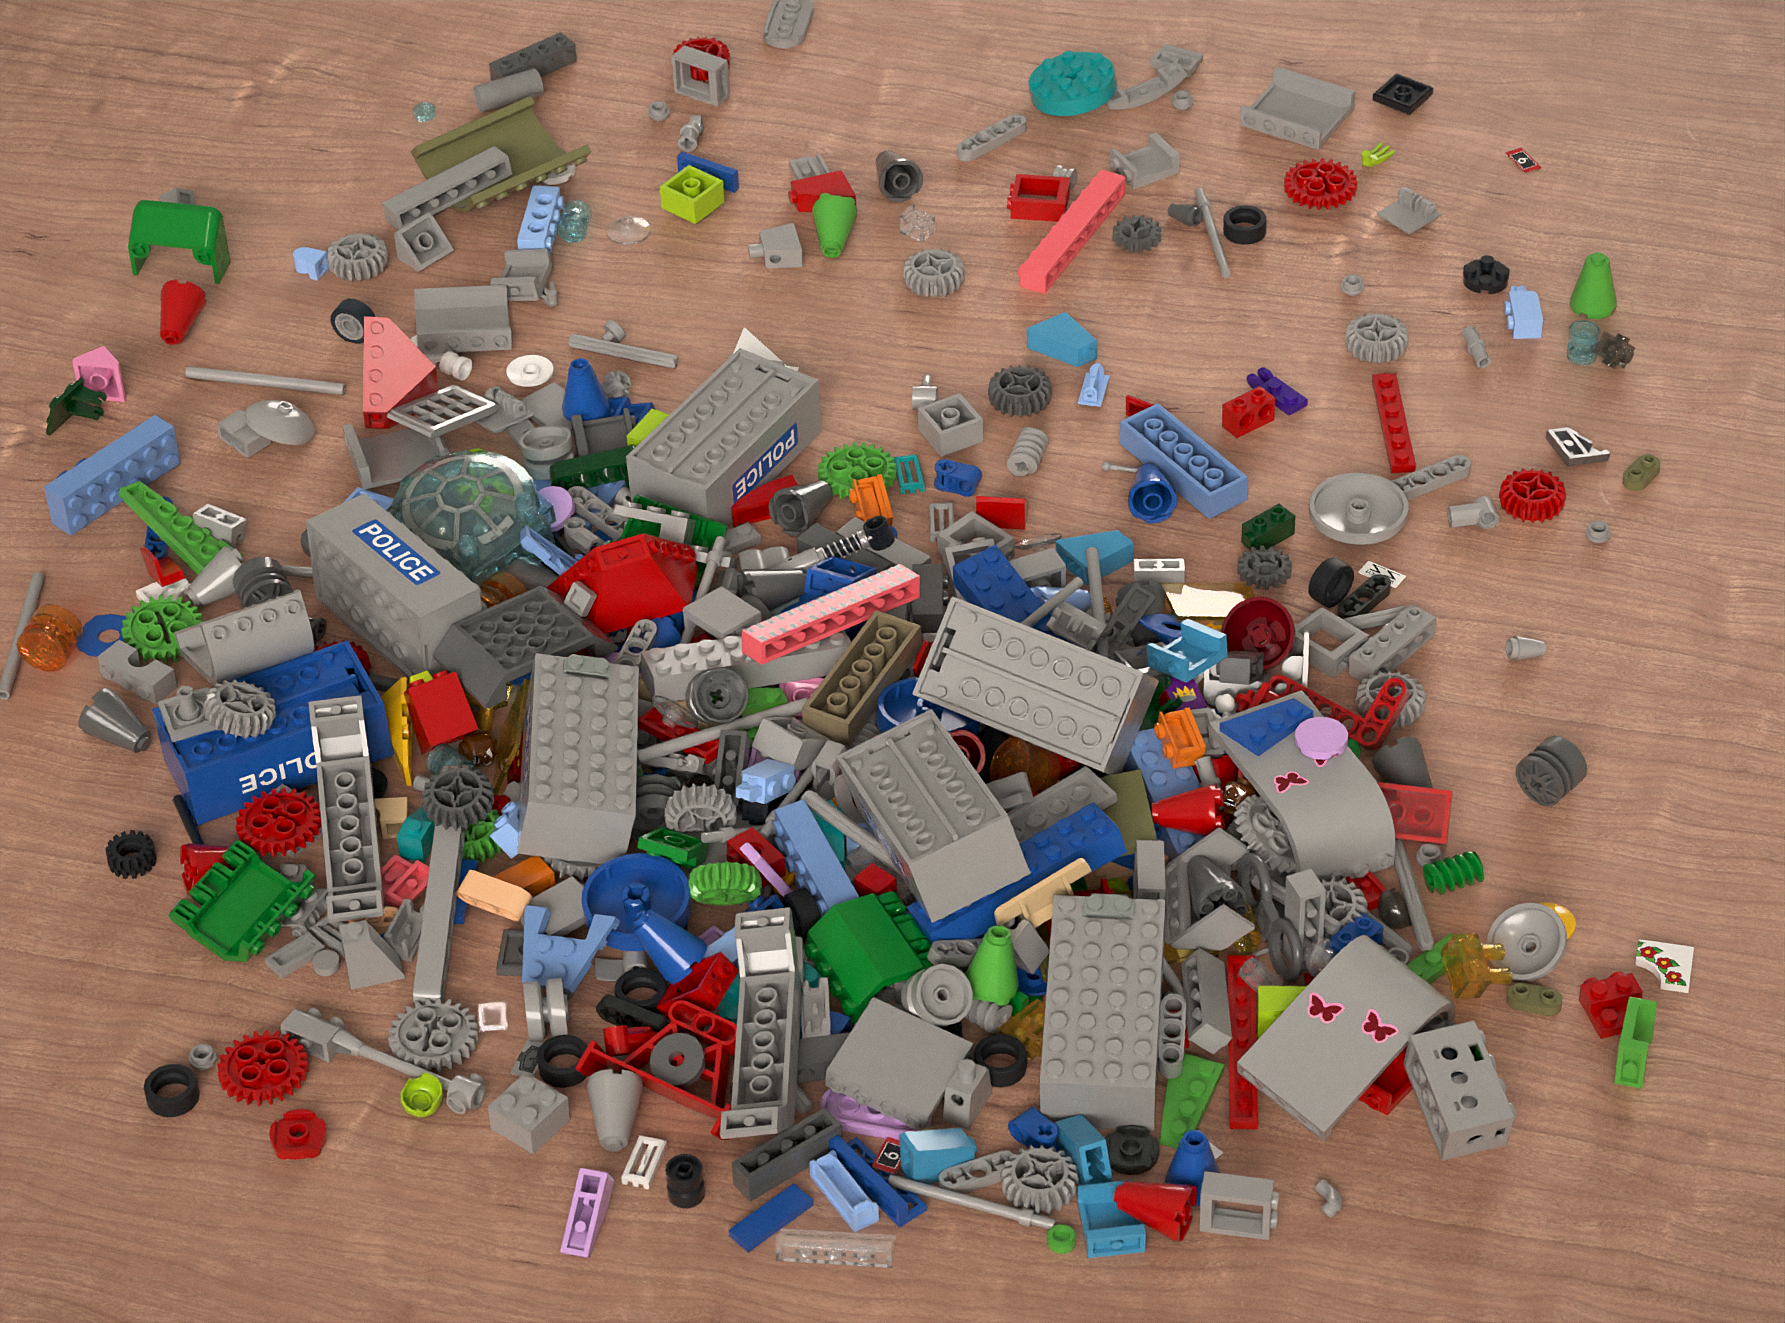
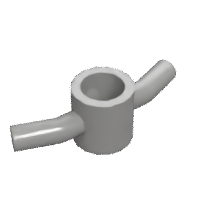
[912,374,937,409]

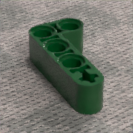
[549,446,636,491]

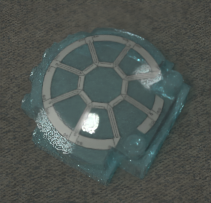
[386,450,557,590]

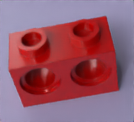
[1222,386,1275,438]

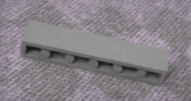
[382,146,513,230]

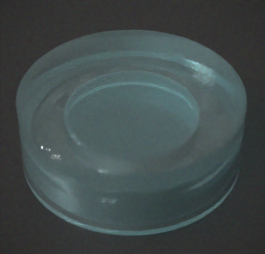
[414,102,436,122]

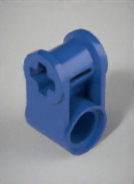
[934,459,982,497]
[1008,1107,1059,1152]

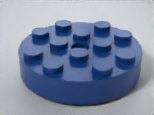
[876,677,980,736]
[582,853,692,951]

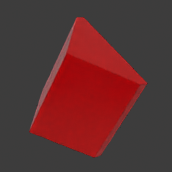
[976,496,1029,530]

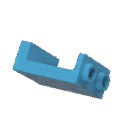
[1146,619,1228,683]
[1077,1180,1146,1258]

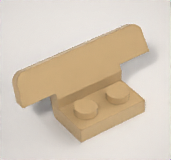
[994,858,1092,928]

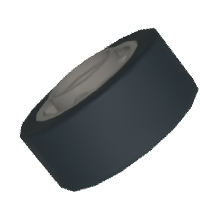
[330,299,375,344]

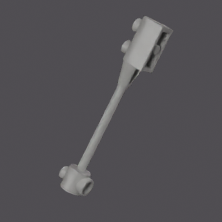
[280,1008,486,1114]

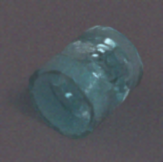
[557,200,592,243]
[1567,320,1600,365]
[426,743,475,776]

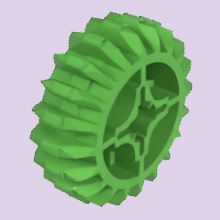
[462,810,502,863]
[688,861,762,906]

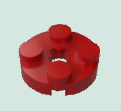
[269,1109,327,1160]

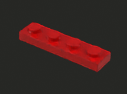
[638,706,719,764]

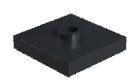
[1373,73,1434,115]

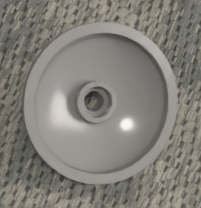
[245,400,315,445]
[1486,903,1567,982]

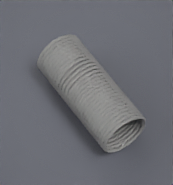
[473,68,544,113]

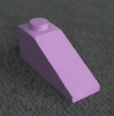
[560,1168,615,1258]

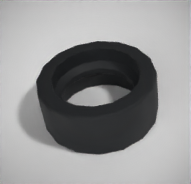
[1223,205,1267,245]
[1308,557,1354,608]
[784,887,821,942]
[615,968,667,1019]
[974,1034,1027,1087]
[537,1035,588,1088]
[144,1064,200,1117]

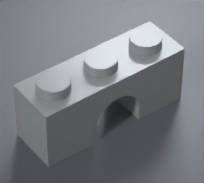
[98,640,177,704]

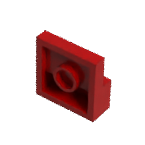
[1579,971,1643,1039]

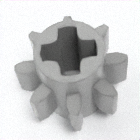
[602,370,631,398]

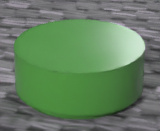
[1047,1224,1076,1254]

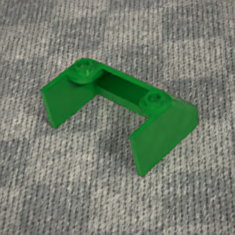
[128,200,231,284]

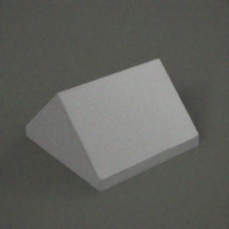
[394,212,454,272]

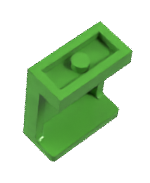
[1614,997,1657,1089]

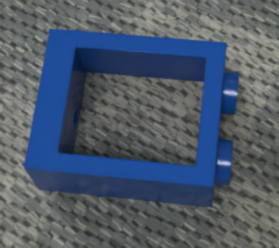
[804,556,877,597]

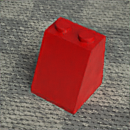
[404,670,478,754]

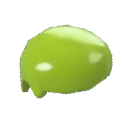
[400,1072,443,1118]

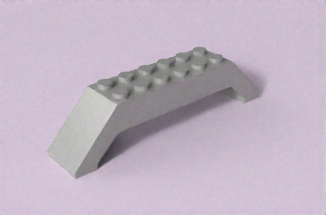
[309,695,385,923]
[720,907,802,1139]

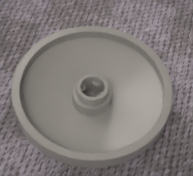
[1309,473,1408,545]

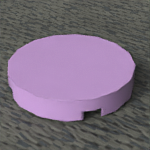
[526,486,575,533]
[1295,717,1348,760]

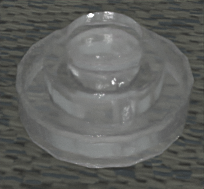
[1303,937,1335,977]

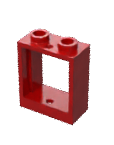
[1007,174,1070,222]
[656,952,739,1022]

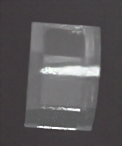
[478,1000,509,1031]

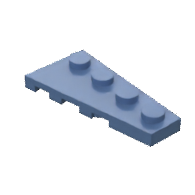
[520,525,578,576]

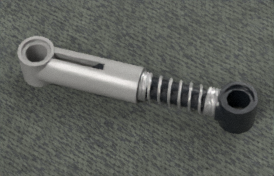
[736,516,895,581]

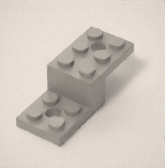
[614,501,738,568]

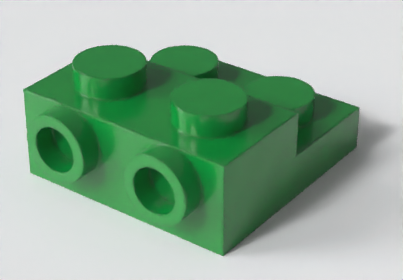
[637,827,709,868]

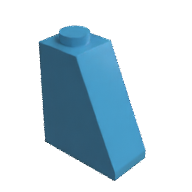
[1027,312,1097,367]
[1056,530,1134,586]
[1055,1114,1113,1186]
[899,1128,977,1185]

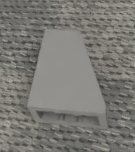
[339,920,405,990]

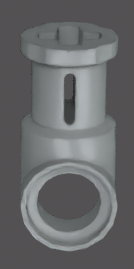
[677,115,704,152]

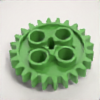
[818,442,896,501]
[121,594,203,664]

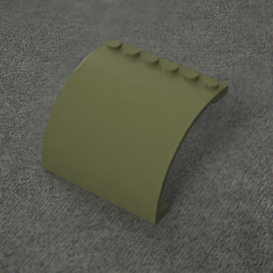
[411,96,591,213]

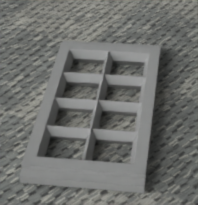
[387,385,500,438]

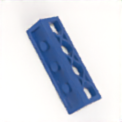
[829,1135,927,1228]

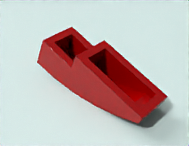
[731,474,798,528]

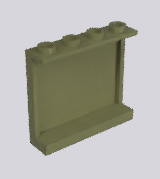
[1047,769,1157,857]

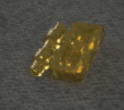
[998,999,1046,1060]

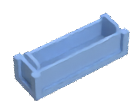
[809,1150,879,1233]

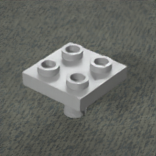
[158,686,216,743]

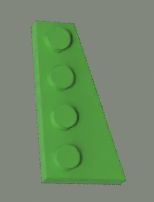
[1160,1053,1224,1149]

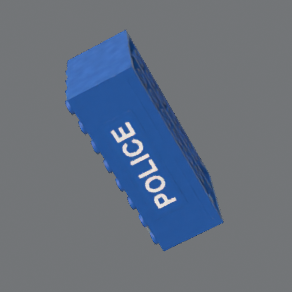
[152,640,393,826]

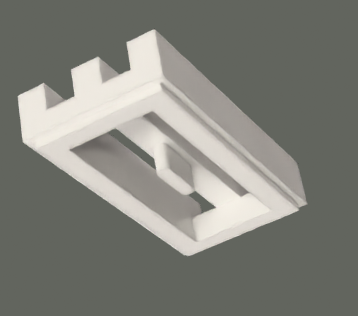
[621,1135,667,1189]

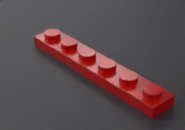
[1372,373,1416,473]

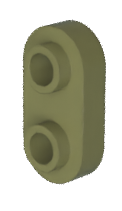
[1622,454,1661,491]
[1506,983,1562,1016]

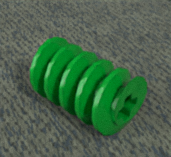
[1423,851,1484,895]

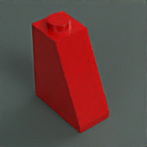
[788,170,856,212]

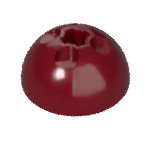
[1221,597,1295,671]

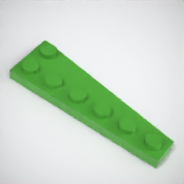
[119,481,243,575]

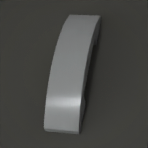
[1105,61,1187,109]

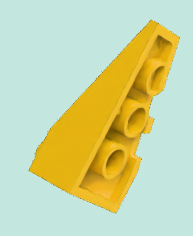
[381,677,413,786]

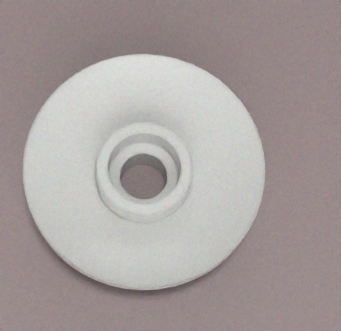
[506,355,554,387]

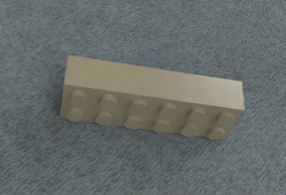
[802,610,922,746]

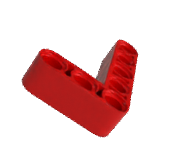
[1268,675,1409,751]

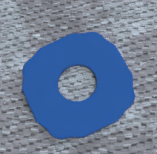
[77,614,127,657]
[1139,614,1186,640]

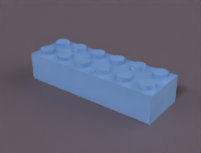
[1120,403,1248,519]
[44,415,181,536]
[1125,728,1206,862]
[772,799,859,917]

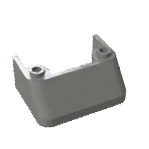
[1203,627,1309,707]
[1164,828,1255,951]

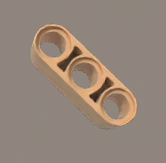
[455,870,533,921]

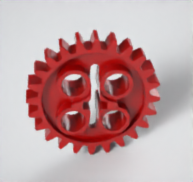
[1284,158,1357,210]
[235,788,322,857]
[217,1030,309,1106]

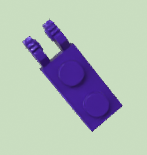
[1246,367,1308,416]

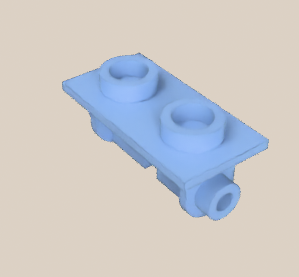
[1078,363,1110,407]

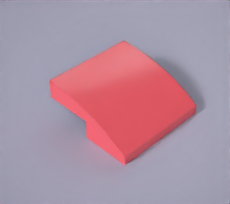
[382,854,429,908]

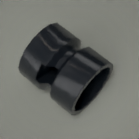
[665,1154,705,1209]

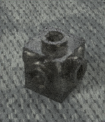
[1593,332,1635,369]

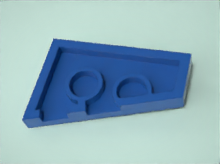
[1220,698,1313,756]

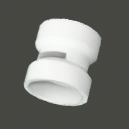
[439,351,472,380]

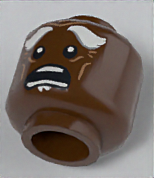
[458,732,499,768]
[1222,777,1258,816]

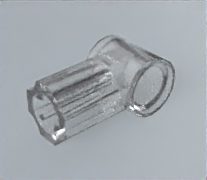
[1239,957,1286,994]

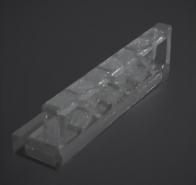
[775,1228,896,1268]

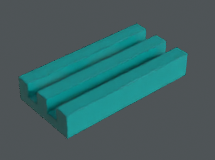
[894,454,925,494]

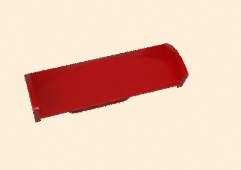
[576,1000,737,1140]

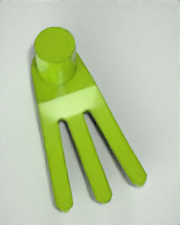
[1361,143,1395,167]

